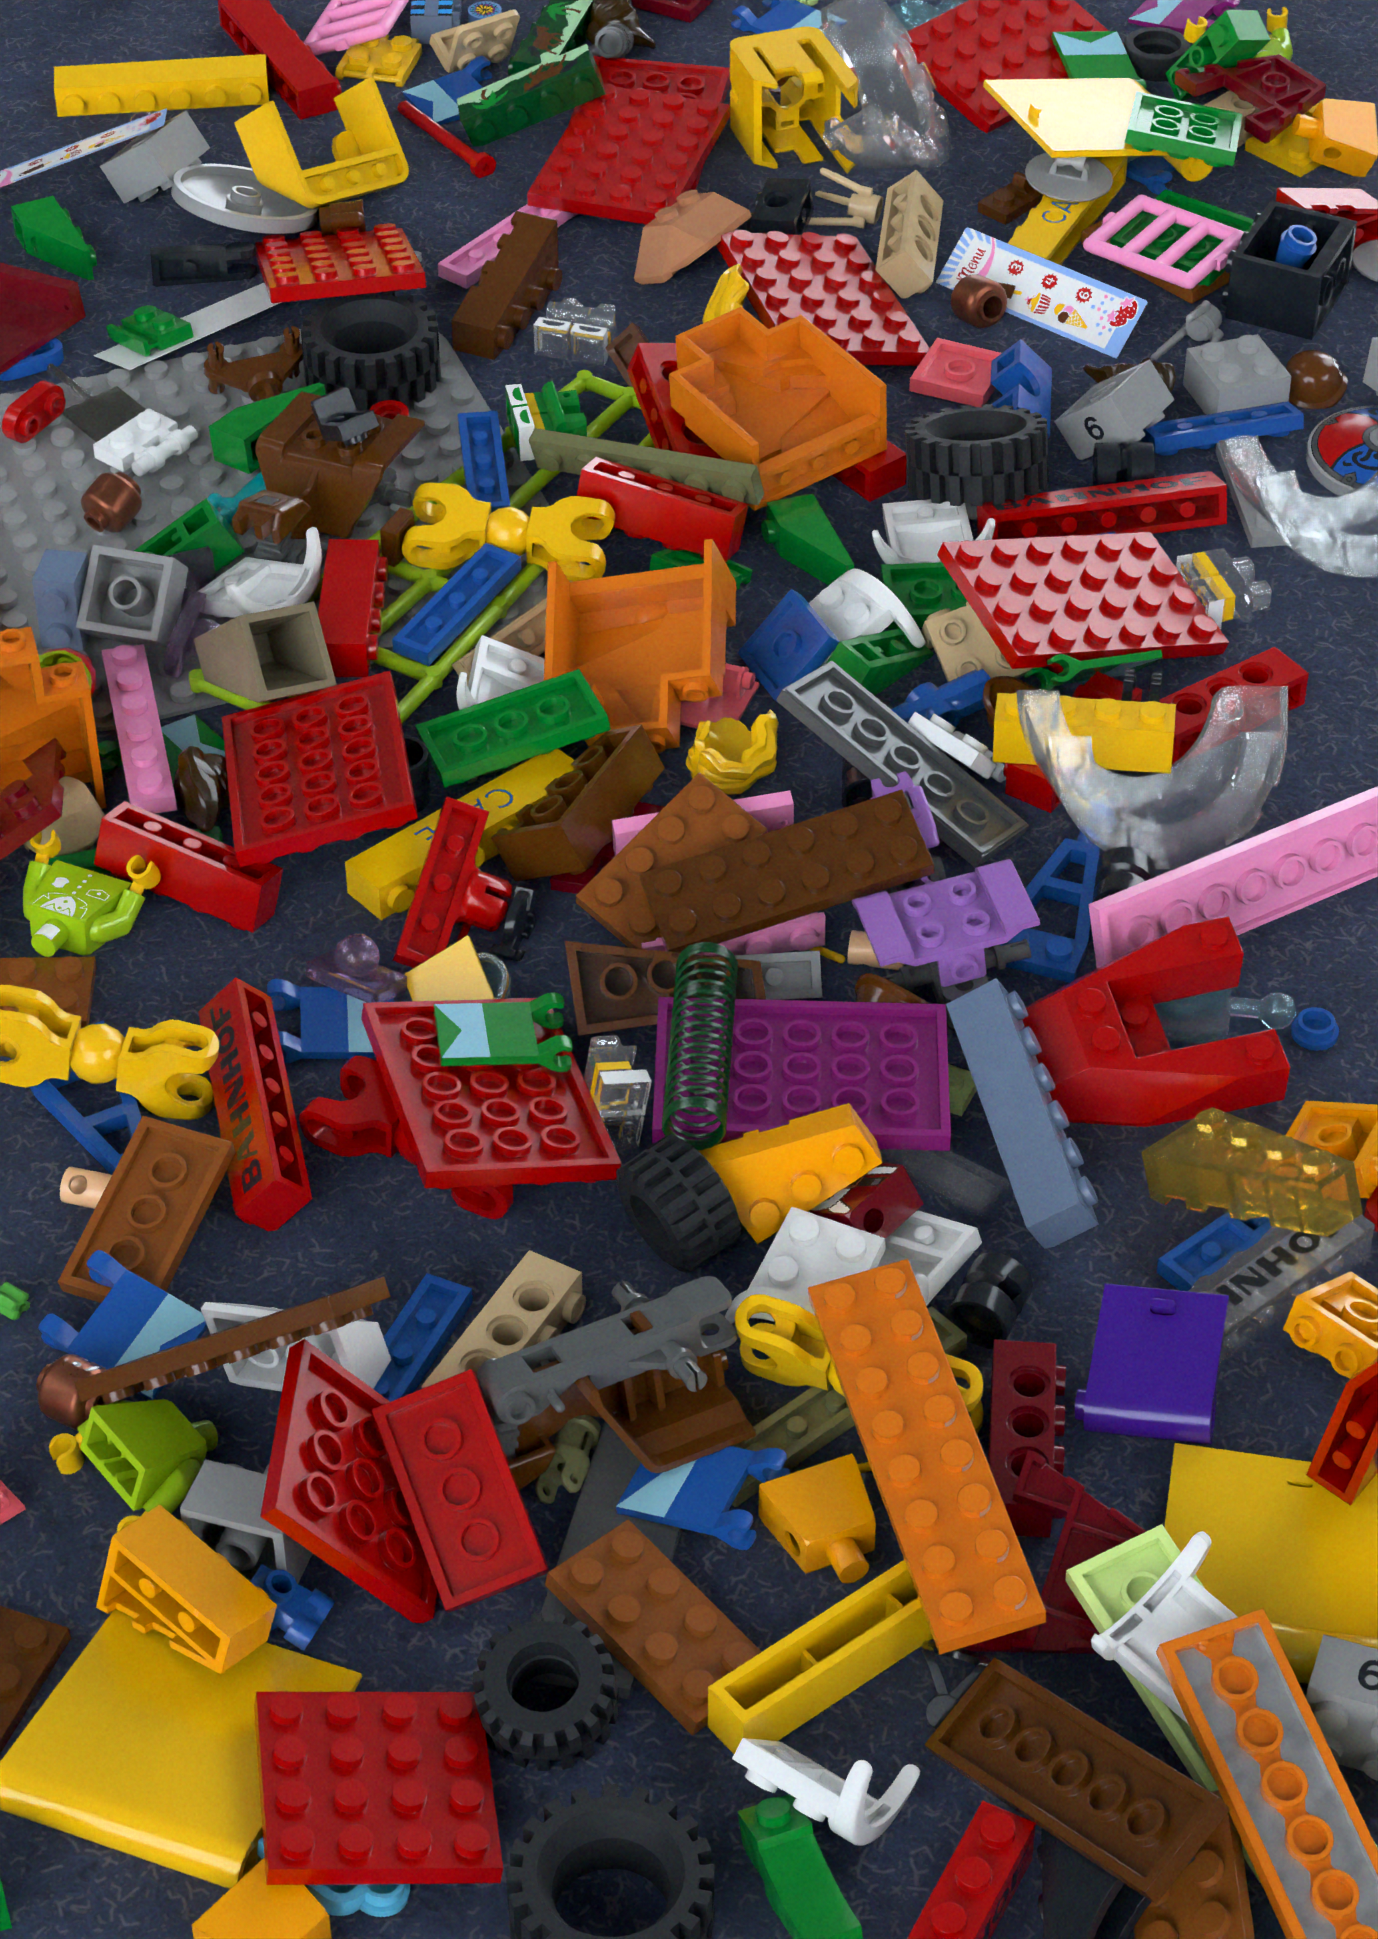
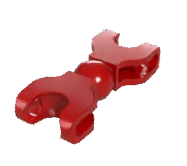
[299,1055,513,1219]

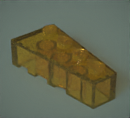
[1141,1107,1363,1237]

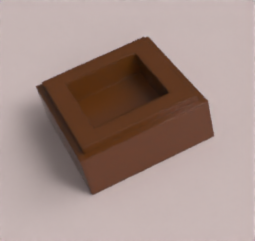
[380,507,415,567]

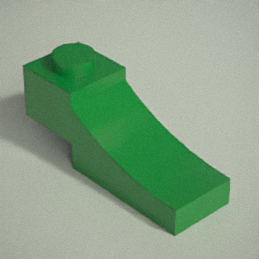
[737,1794,863,1939]

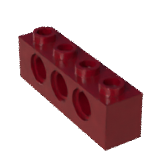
[988,1339,1066,1538]

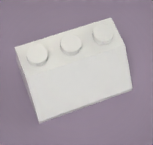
[201,1302,391,1391]

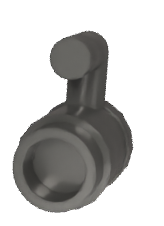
[589,23,634,58]

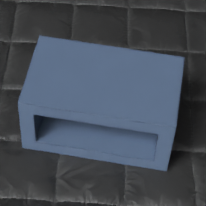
[32,549,90,651]

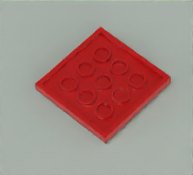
[260,1339,437,1623]
[254,1691,503,1885]

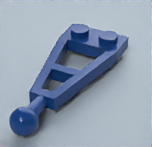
[1000,802,1113,983]
[29,1021,141,1175]

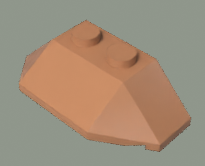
[634,190,752,284]

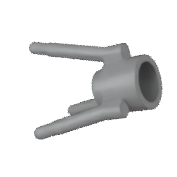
[1150,300,1224,360]

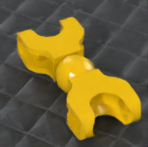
[401,482,615,582]
[0,985,219,1120]
[735,1294,983,1434]

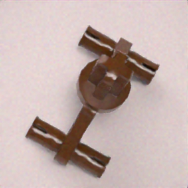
[204,326,303,402]

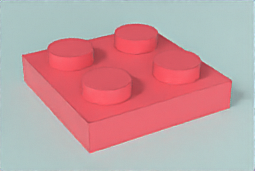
[909,338,1001,408]

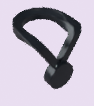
[921,1641,991,1729]

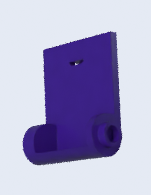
[1075,1283,1229,1445]

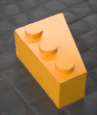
[698,1103,883,1245]
[96,1504,277,1674]

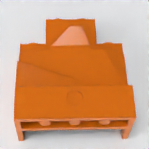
[669,306,887,511]
[544,539,736,753]
[0,627,107,809]

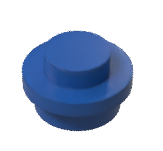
[1291,1007,1339,1051]

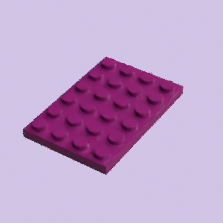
[652,997,951,1151]

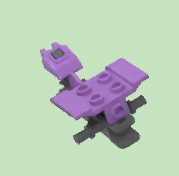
[852,771,1040,1032]

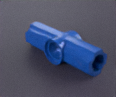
[891,669,991,727]

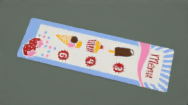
[0,108,167,188]
[936,227,1148,359]

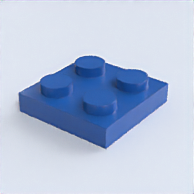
[737,589,840,702]

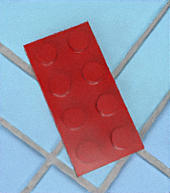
[371,1369,550,1613]

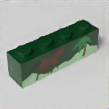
[508,0,594,76]
[457,44,605,147]

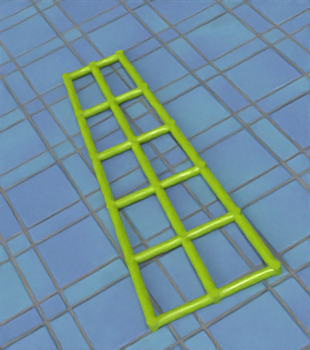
[189,370,655,724]

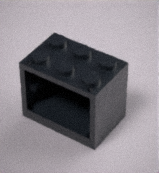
[1222,200,1357,340]

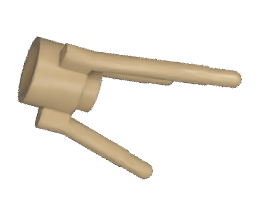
[809,168,883,229]

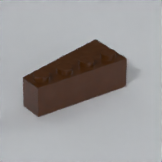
[451,211,562,360]
[491,724,665,882]
[565,941,766,1035]

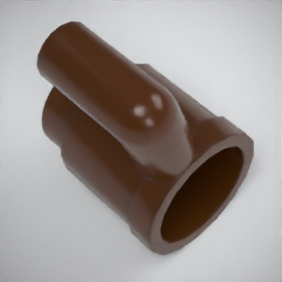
[319,199,366,236]

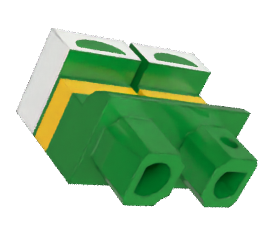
[505,381,587,461]

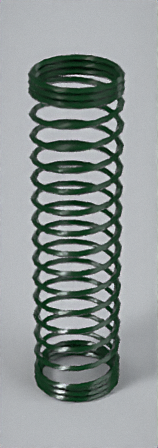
[662,942,738,1151]

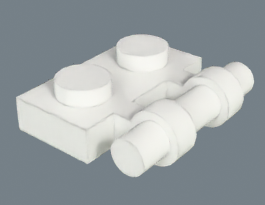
[93,408,198,476]
[908,712,1006,782]

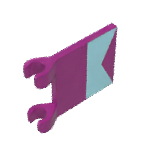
[1128,0,1239,35]

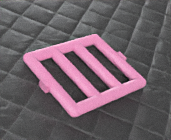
[303,0,409,56]
[1083,195,1244,289]

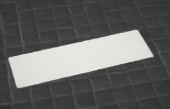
[93,283,281,370]

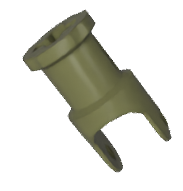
[535,1415,601,1504]

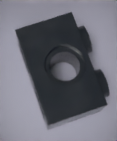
[747,178,814,235]

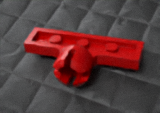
[392,797,512,968]

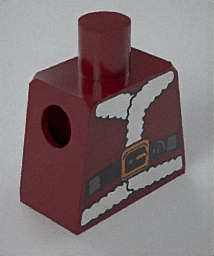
[808,1163,924,1239]

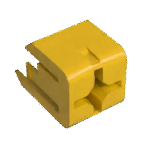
[730,26,858,174]

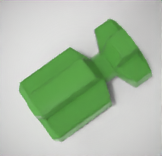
[0,1282,30,1320]

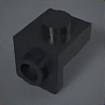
[310,387,379,446]

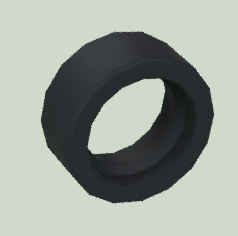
[1124,27,1190,82]

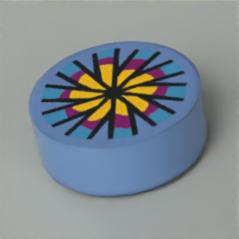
[468,1,502,23]

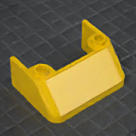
[234,77,409,209]

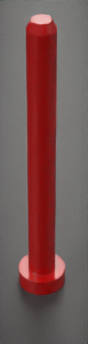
[398,101,496,179]

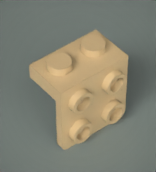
[429,10,520,73]
[921,602,1032,682]

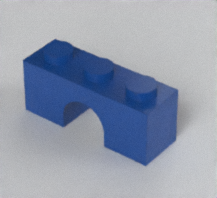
[991,339,1052,438]

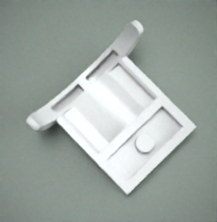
[872,499,995,564]
[189,527,322,618]
[809,568,925,668]
[456,635,545,710]
[725,1206,886,1324]
[877,1210,982,1306]
[1091,1531,1238,1724]
[732,1738,920,1846]

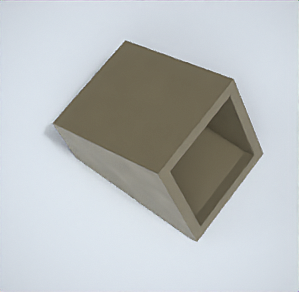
[193,602,337,703]

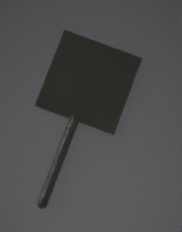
[47,363,146,442]

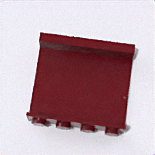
[0,262,86,374]

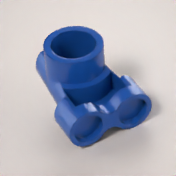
[250,1564,336,1651]

